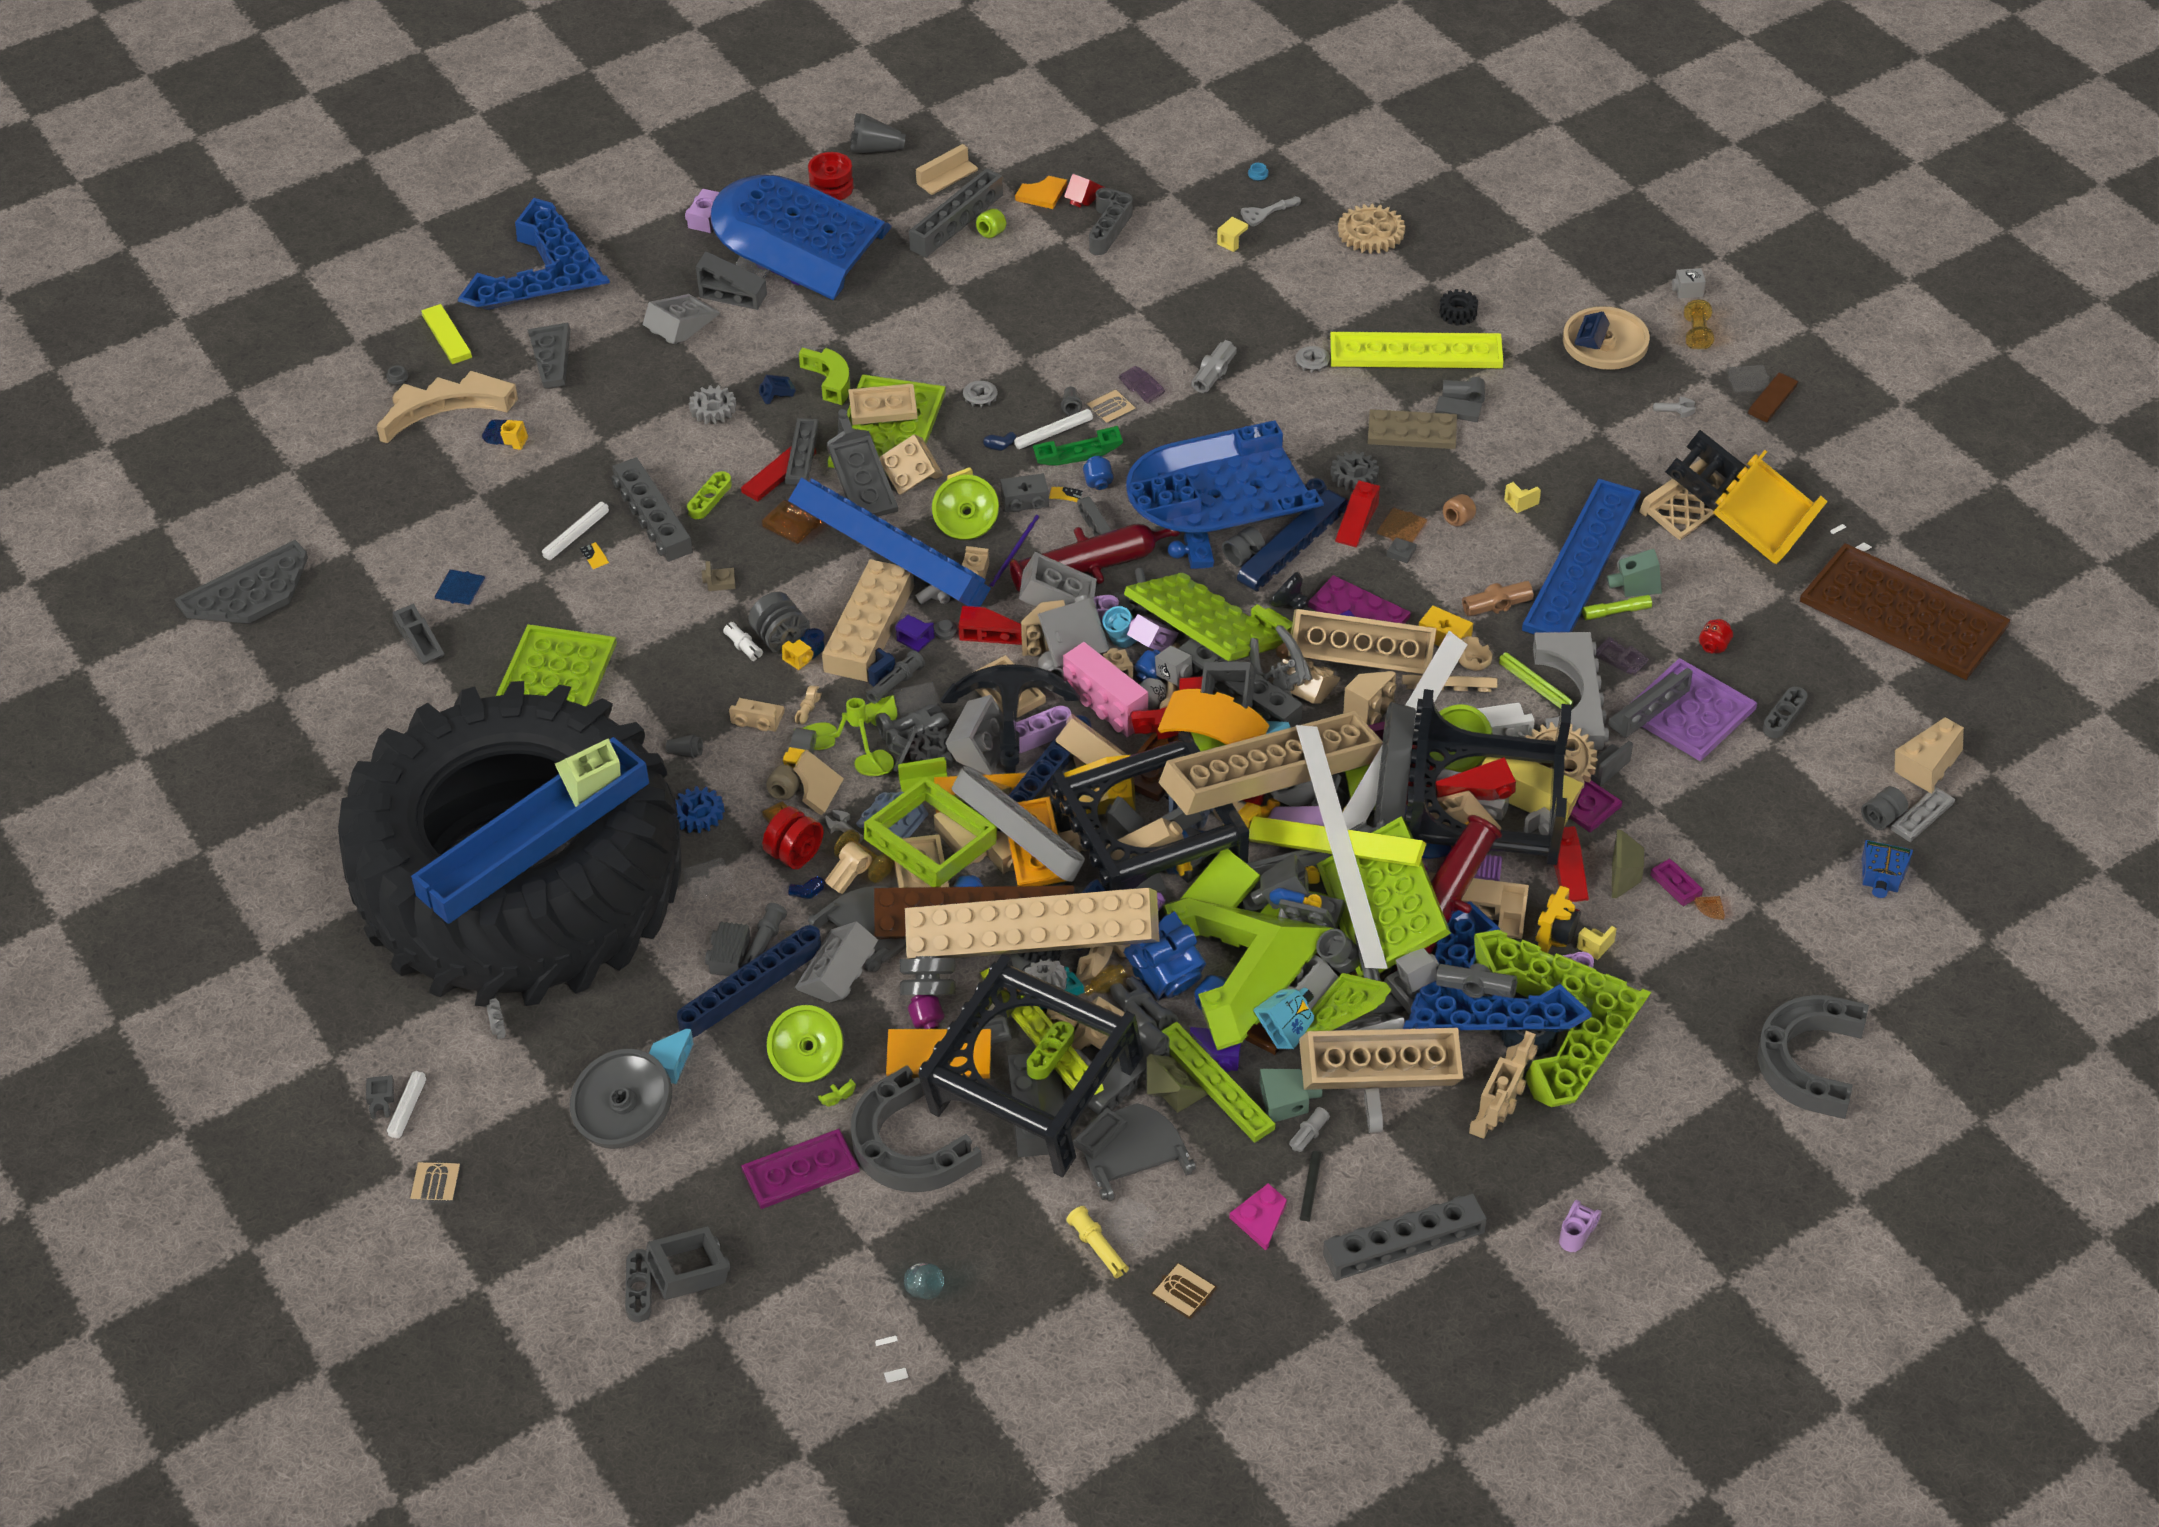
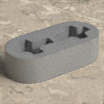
[1364,1088,1383,1133]

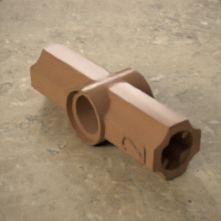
[1462,581,1534,616]

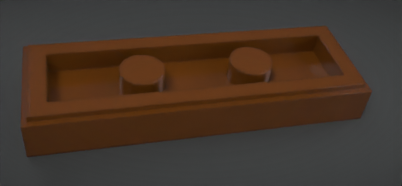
[1748,372,1798,422]

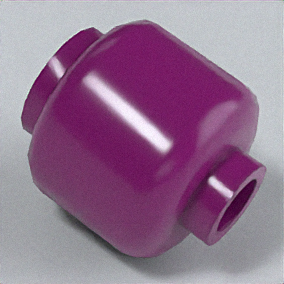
[908,995,945,1029]

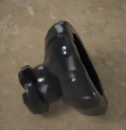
[1269,572,1308,610]

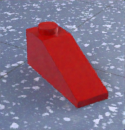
[1335,480,1380,548]
[959,606,1022,645]
[1436,757,1516,801]
[1554,826,1589,902]

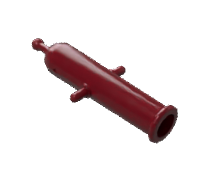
[1010,524,1181,592]
[1382,815,1502,982]

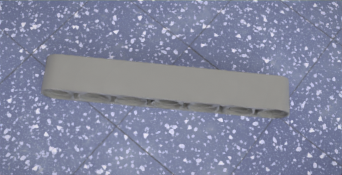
[951,766,1085,882]

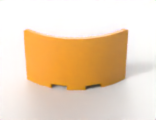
[1158,689,1270,745]

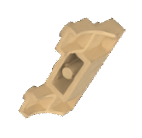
[1429,872,1529,939]
[1469,1031,1538,1139]

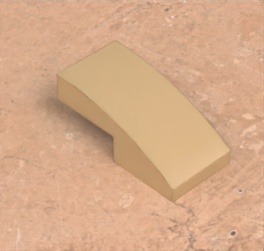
[1076,946,1114,981]

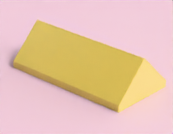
[1482,757,1584,827]

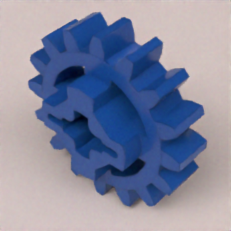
[675,786,725,833]

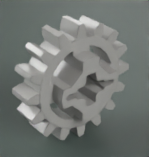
[689,385,736,424]

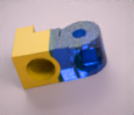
[482,419,528,450]
[782,628,824,670]

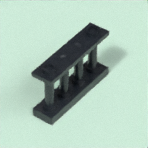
[1665,430,1748,511]

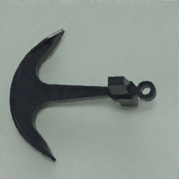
[940,664,1080,774]

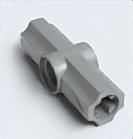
[1191,340,1237,393]

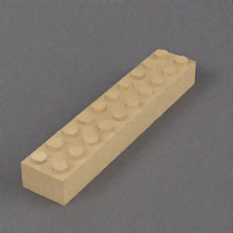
[1159,711,1383,815]
[905,888,1160,959]

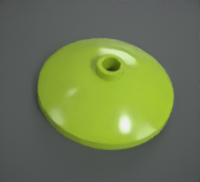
[932,475,999,540]
[1430,704,1493,772]
[767,1005,843,1083]

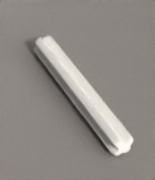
[1014,409,1093,449]
[542,502,609,560]

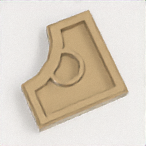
[793,750,844,815]

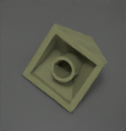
[1611,830,1644,898]
[1147,1054,1208,1113]

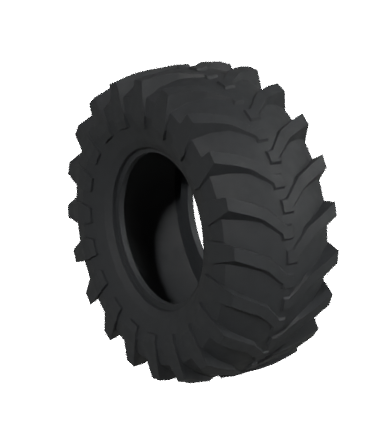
[338,681,681,1007]

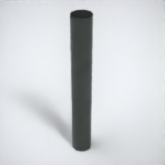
[1300,1151,1322,1222]

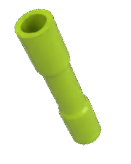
[1582,595,1652,621]

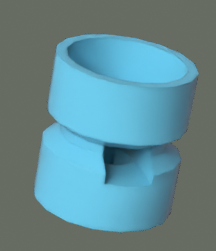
[1102,606,1137,648]

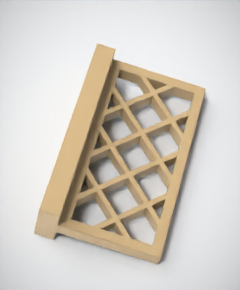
[1639,459,1729,540]

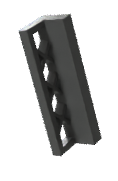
[1608,667,1693,738]

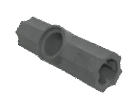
[1436,964,1517,998]

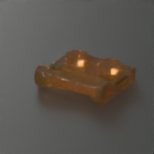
[762,500,822,544]

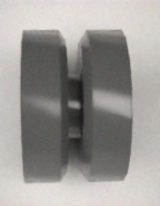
[900,956,956,995]

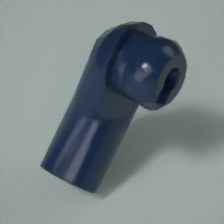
[983,432,1017,451]

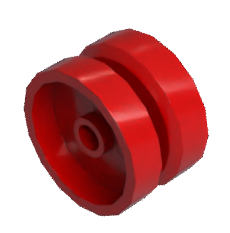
[808,152,854,201]
[762,806,824,869]

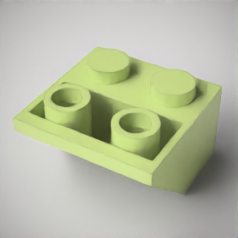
[555,738,621,807]

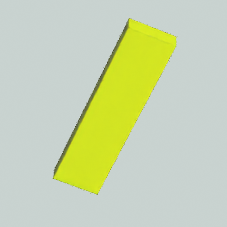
[421,304,472,364]

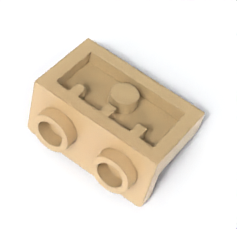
[729,698,785,732]

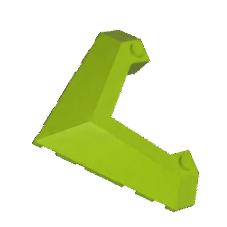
[1163,897,1334,1051]
[1474,930,1651,1107]

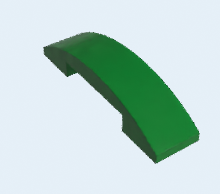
[1033,426,1123,466]

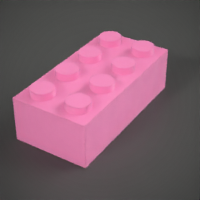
[1063,642,1148,737]

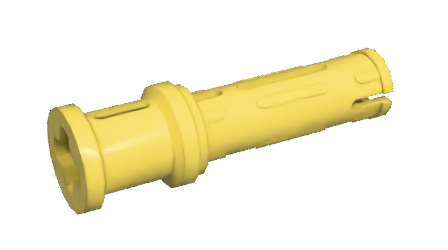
[1066,1206,1129,1279]

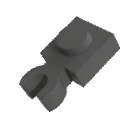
[366,1075,394,1119]

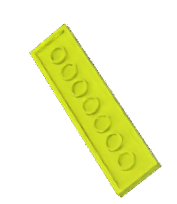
[1330,332,1503,368]

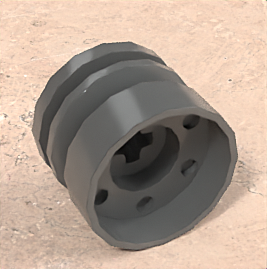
[748,591,810,654]

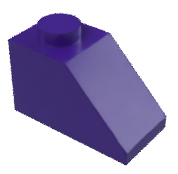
[1190,1027,1241,1072]

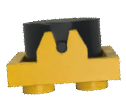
[1535,886,1581,953]

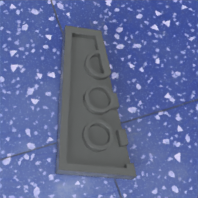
[527,323,571,388]

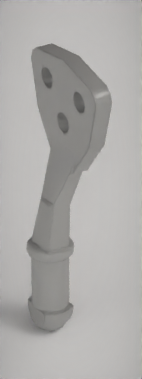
[1241,196,1301,226]

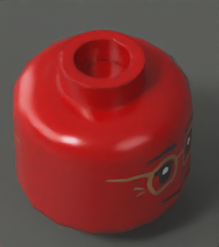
[1698,619,1733,654]

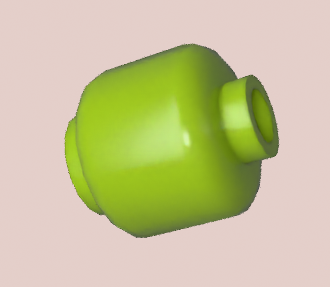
[976,208,1006,238]

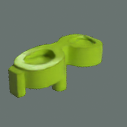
[818,1079,856,1107]

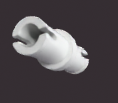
[723,622,763,661]

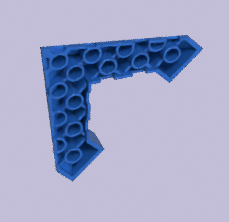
[458,198,610,310]
[1403,901,1592,1032]

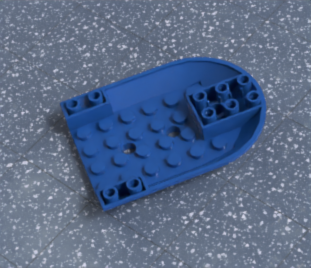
[711,175,892,300]
[1126,420,1324,533]

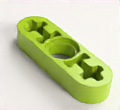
[687,471,732,519]
[1027,1021,1074,1080]

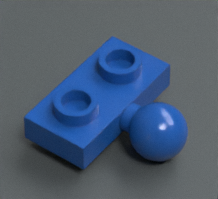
[1168,532,1214,569]

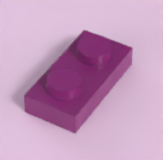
[1650,858,1703,907]

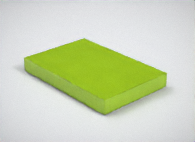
[1180,849,1261,908]

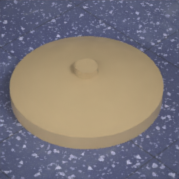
[1563,307,1650,369]

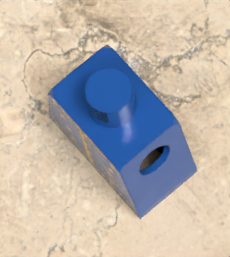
[1862,840,1913,898]

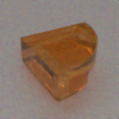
[1695,896,1725,920]

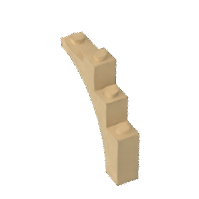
[377,371,518,443]
[934,812,1086,874]

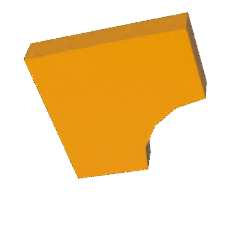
[1015,176,1067,209]

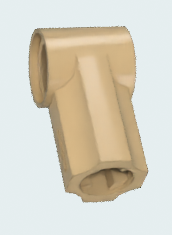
[825,842,872,894]

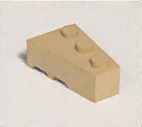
[1895,717,1964,794]

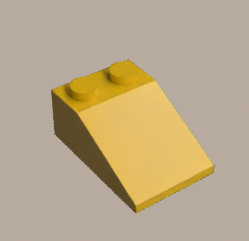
[1063,755,1136,814]

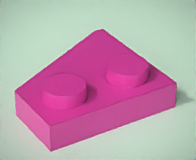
[1229,1183,1287,1250]

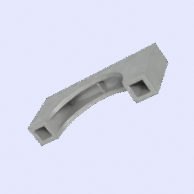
[1533,632,1609,751]

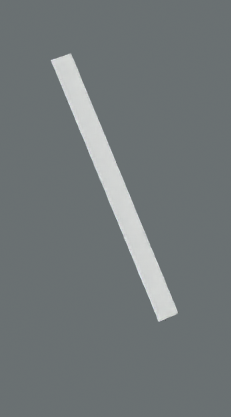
[1343,631,1468,830]
[1296,725,1388,969]

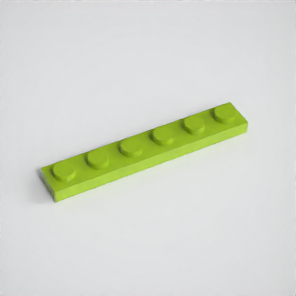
[1162,1022,1276,1143]

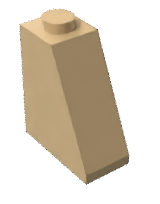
[1427,791,1501,830]
[1106,818,1184,860]

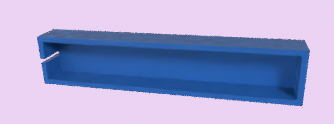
[788,477,991,607]
[411,737,649,924]

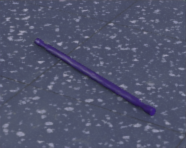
[989,515,1039,587]

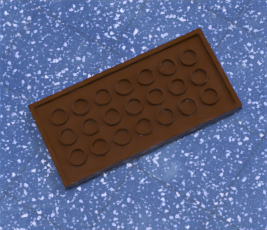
[1799,543,2011,680]

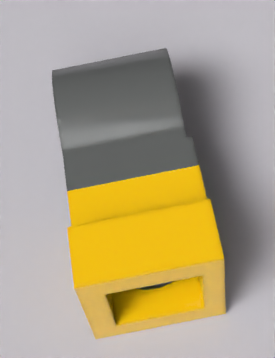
[783,728,817,768]

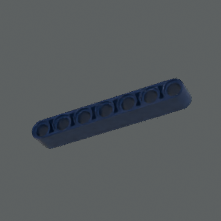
[1237,490,1349,592]
[997,715,1091,832]
[677,925,821,1038]

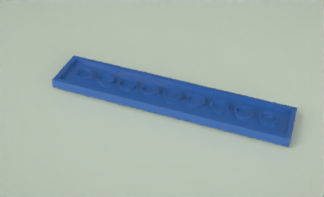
[1522,479,1641,634]

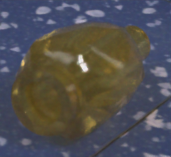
[1084,963,1127,997]

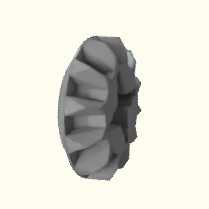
[1295,346,1330,373]
[963,381,998,407]
[486,998,506,1039]

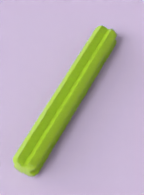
[1499,652,1573,709]

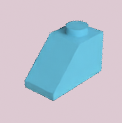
[649,1029,693,1084]

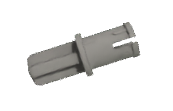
[1289,1107,1330,1152]

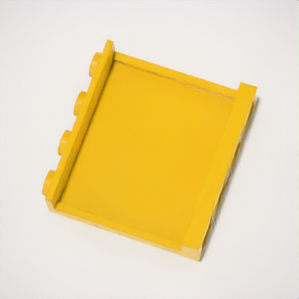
[1713,450,1827,564]

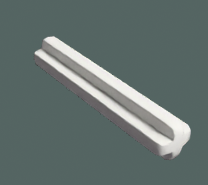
[387,1071,426,1138]

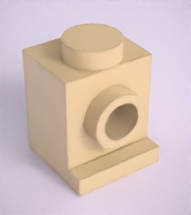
[962,546,989,579]
[1103,648,1133,680]

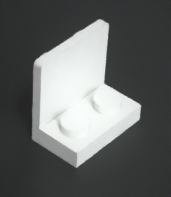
[1478,703,1534,738]

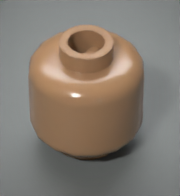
[1443,494,1476,526]

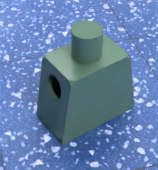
[1607,549,1662,597]
[1259,1069,1322,1122]

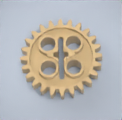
[1338,204,1405,254]
[1525,722,1598,789]

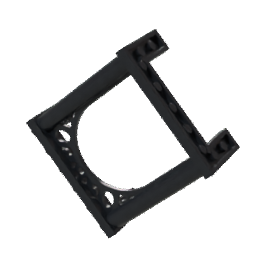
[1405,689,1572,865]
[1050,731,1249,891]
[918,954,1144,1178]

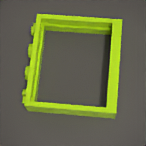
[864,777,997,887]

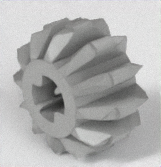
[1025,958,1067,990]

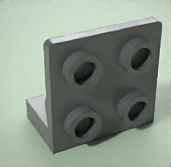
[1279,893,1346,929]

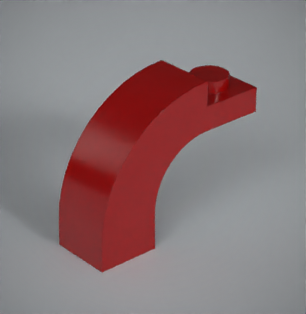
[1131,677,1203,740]

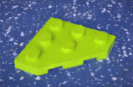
[1305,973,1392,1033]

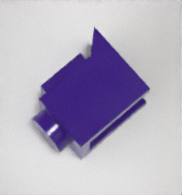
[895,615,935,652]

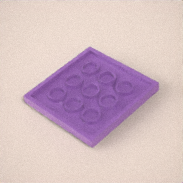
[1632,658,1757,762]

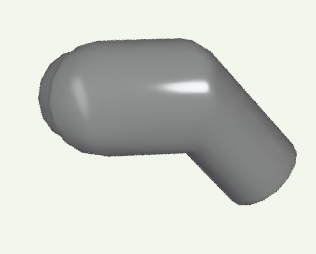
[915,585,950,604]

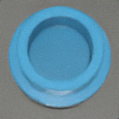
[1248,163,1268,180]

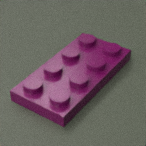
[1308,575,1411,624]

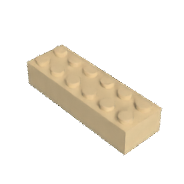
[822,559,914,682]
[1288,609,1436,675]
[1299,1028,1463,1090]

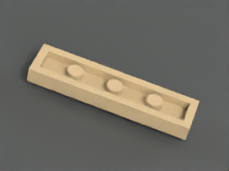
[1402,674,1498,692]

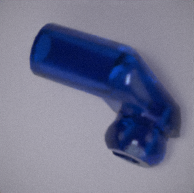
[788,877,825,899]

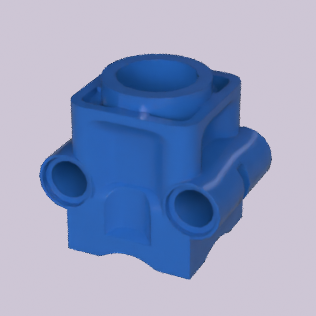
[1123,911,1206,1000]

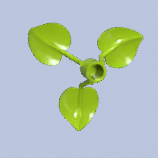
[794,695,897,776]

